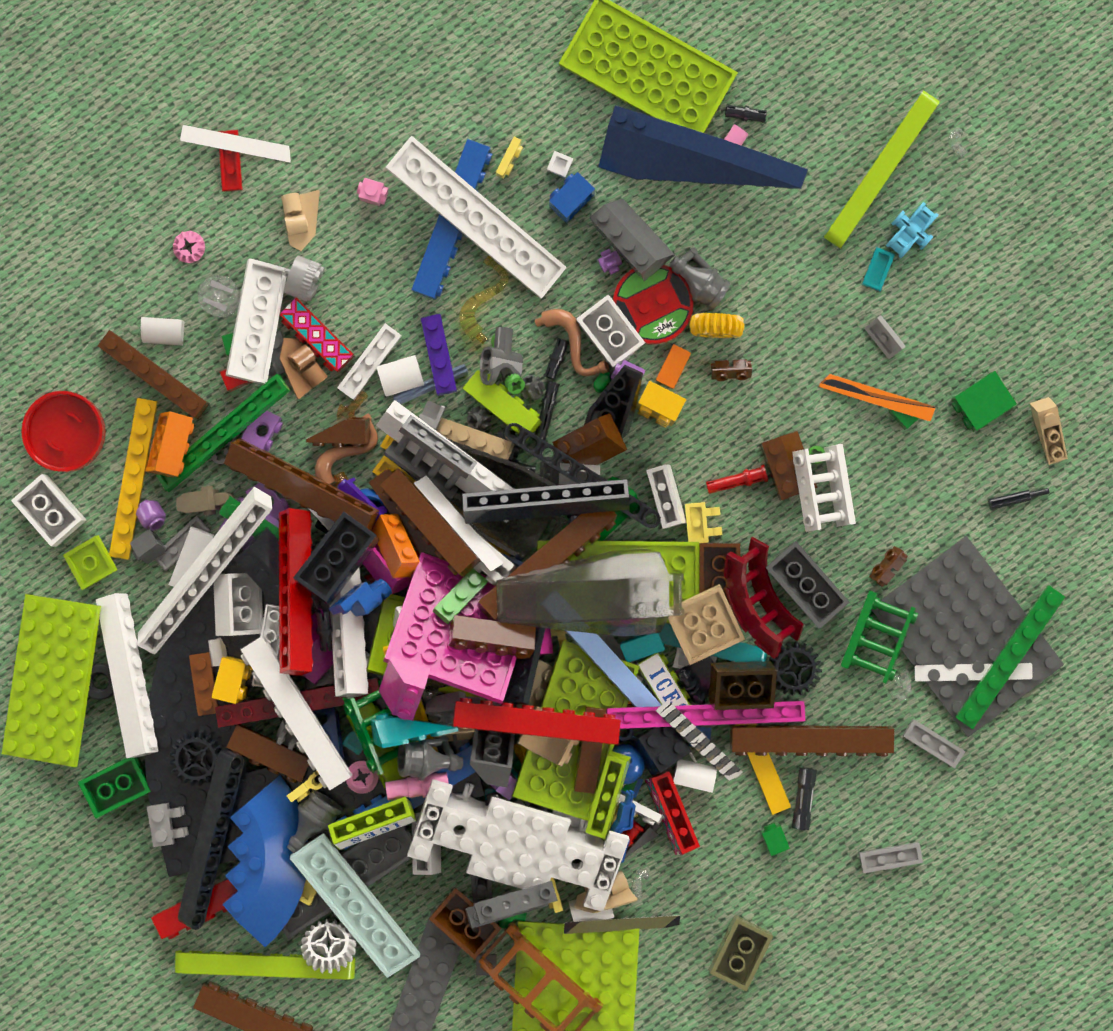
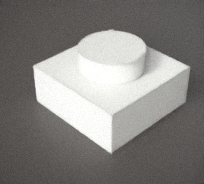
[547,151,573,178]

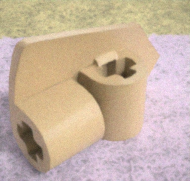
[281,190,320,251]
[575,870,638,913]

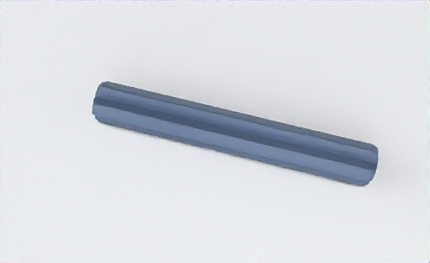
[393,364,468,404]

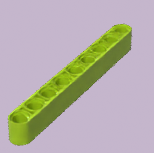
[824,90,940,249]
[175,950,355,980]

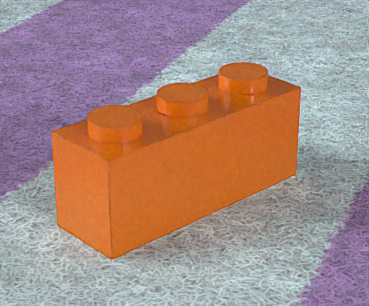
[372,514,420,578]

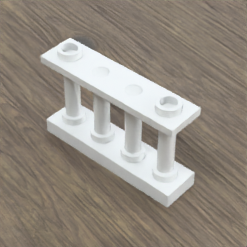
[792,444,856,532]

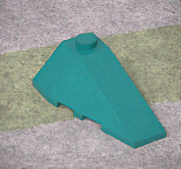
[370,713,458,748]

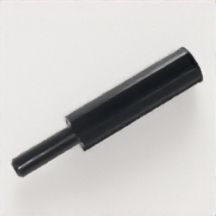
[988,488,1050,510]

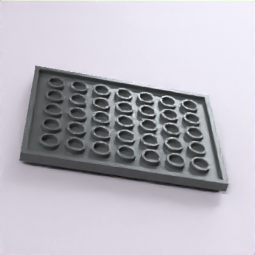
[872,536,1064,737]

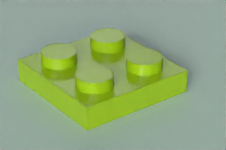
[63,535,118,590]

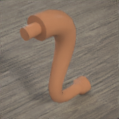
[535,309,609,376]
[315,414,378,485]

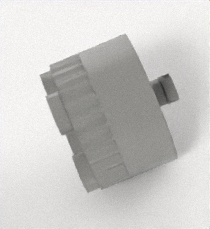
[283,255,325,302]

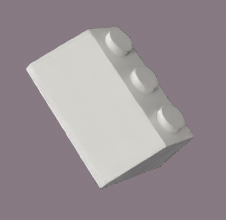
[576,294,645,369]
[214,573,263,636]

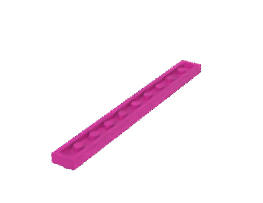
[606,701,805,729]

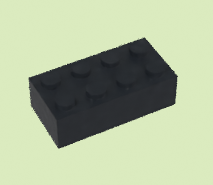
[293,511,379,606]

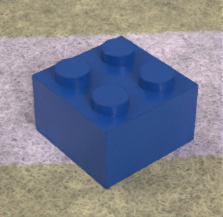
[549,172,595,224]

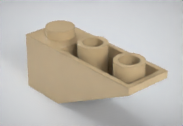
[1030,397,1068,465]

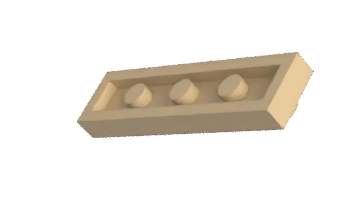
[437,418,514,462]

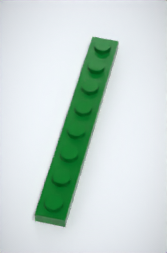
[156,374,290,492]
[955,585,1065,729]

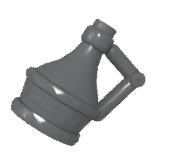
[669,247,730,310]
[397,735,463,781]
[287,790,343,853]

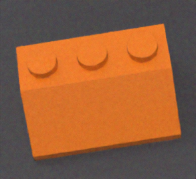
[145,411,194,477]

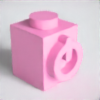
[357,178,389,206]

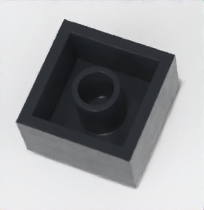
[630,727,692,776]

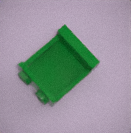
[951,371,1017,432]

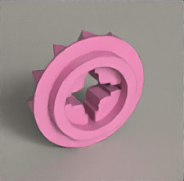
[173,231,205,263]
[346,761,379,794]

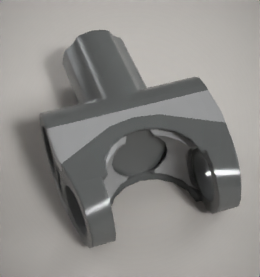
[480,327,523,386]

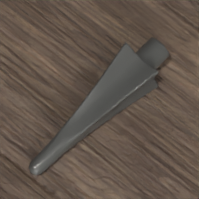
[625,823,662,859]

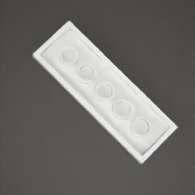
[226,258,286,385]

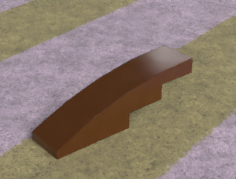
[574,707,606,794]

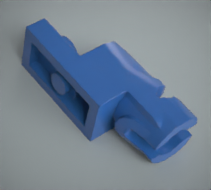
[329,579,392,617]

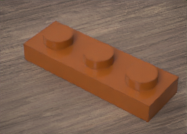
[189,652,218,716]

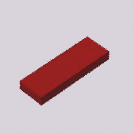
[218,130,243,192]

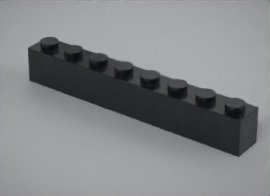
[462,479,630,524]

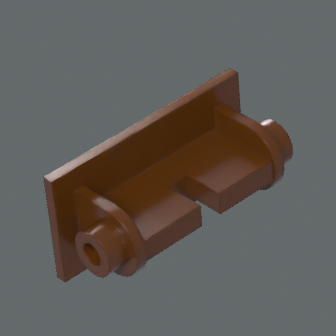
[711,359,753,382]
[869,546,908,587]

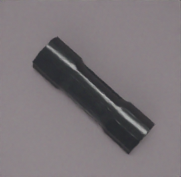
[792,767,817,830]

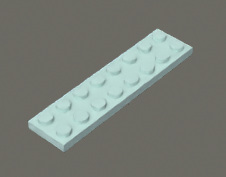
[290,833,420,978]

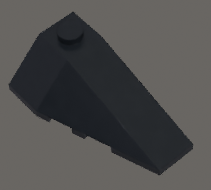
[584,365,643,439]

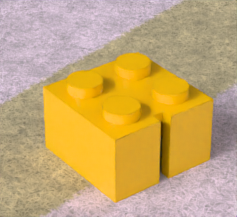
[211,656,253,704]

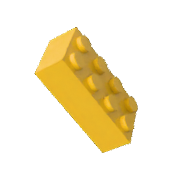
[636,381,686,428]

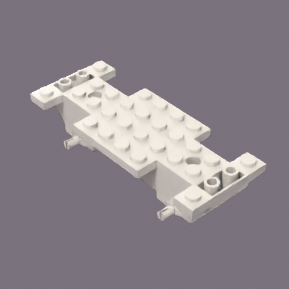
[407,779,629,912]

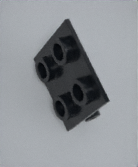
[674,656,714,705]

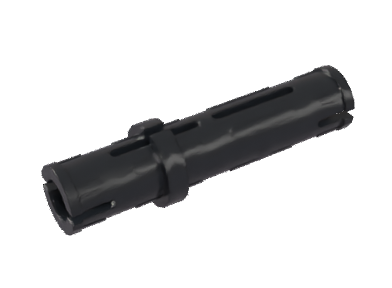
[533,381,560,441]

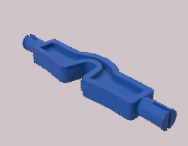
[610,790,636,873]

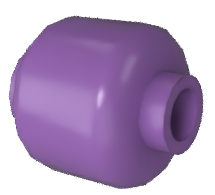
[136,500,166,531]

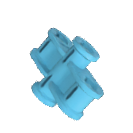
[886,202,939,259]

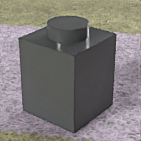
[130,529,167,564]

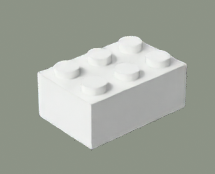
[11,474,87,547]

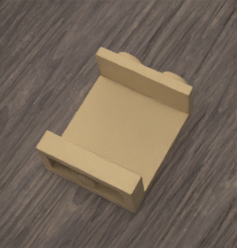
[517,707,579,766]

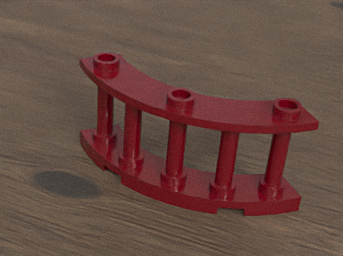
[724,537,804,659]

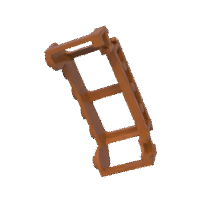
[479,922,603,1031]

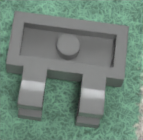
[147,803,189,847]

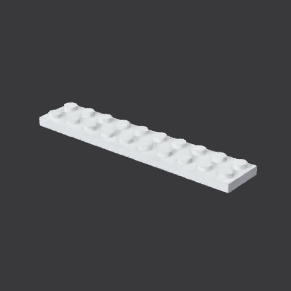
[385,136,567,299]

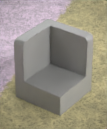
[419,401,446,430]

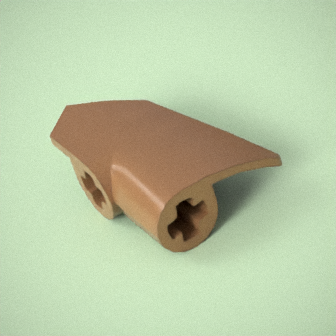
[279,338,328,399]

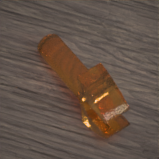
[337,391,368,419]

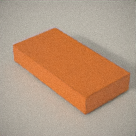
[656,344,691,389]

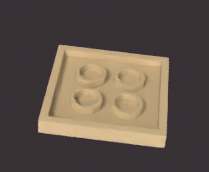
[664,584,745,665]

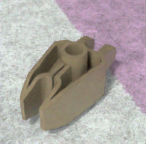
[176,486,235,515]

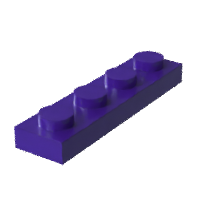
[421,314,457,396]

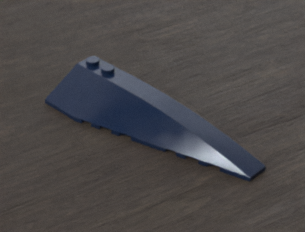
[599,105,808,189]

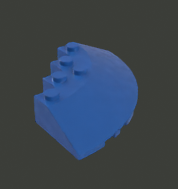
[223,775,308,947]

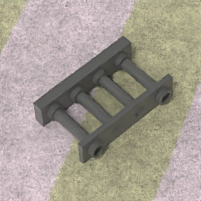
[384,415,478,501]
[465,881,558,929]

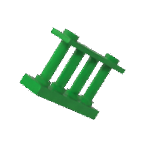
[840,590,919,684]
[343,679,417,775]

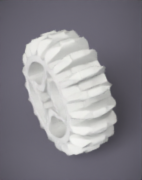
[301,919,356,974]

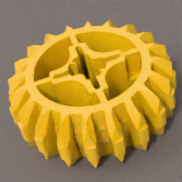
[690,313,744,338]

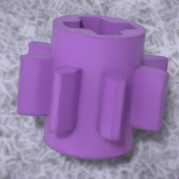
[598,249,622,275]

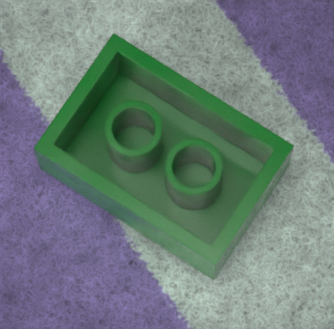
[78,757,151,819]

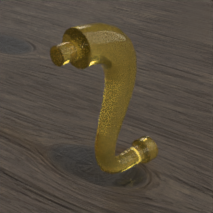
[459,255,509,344]

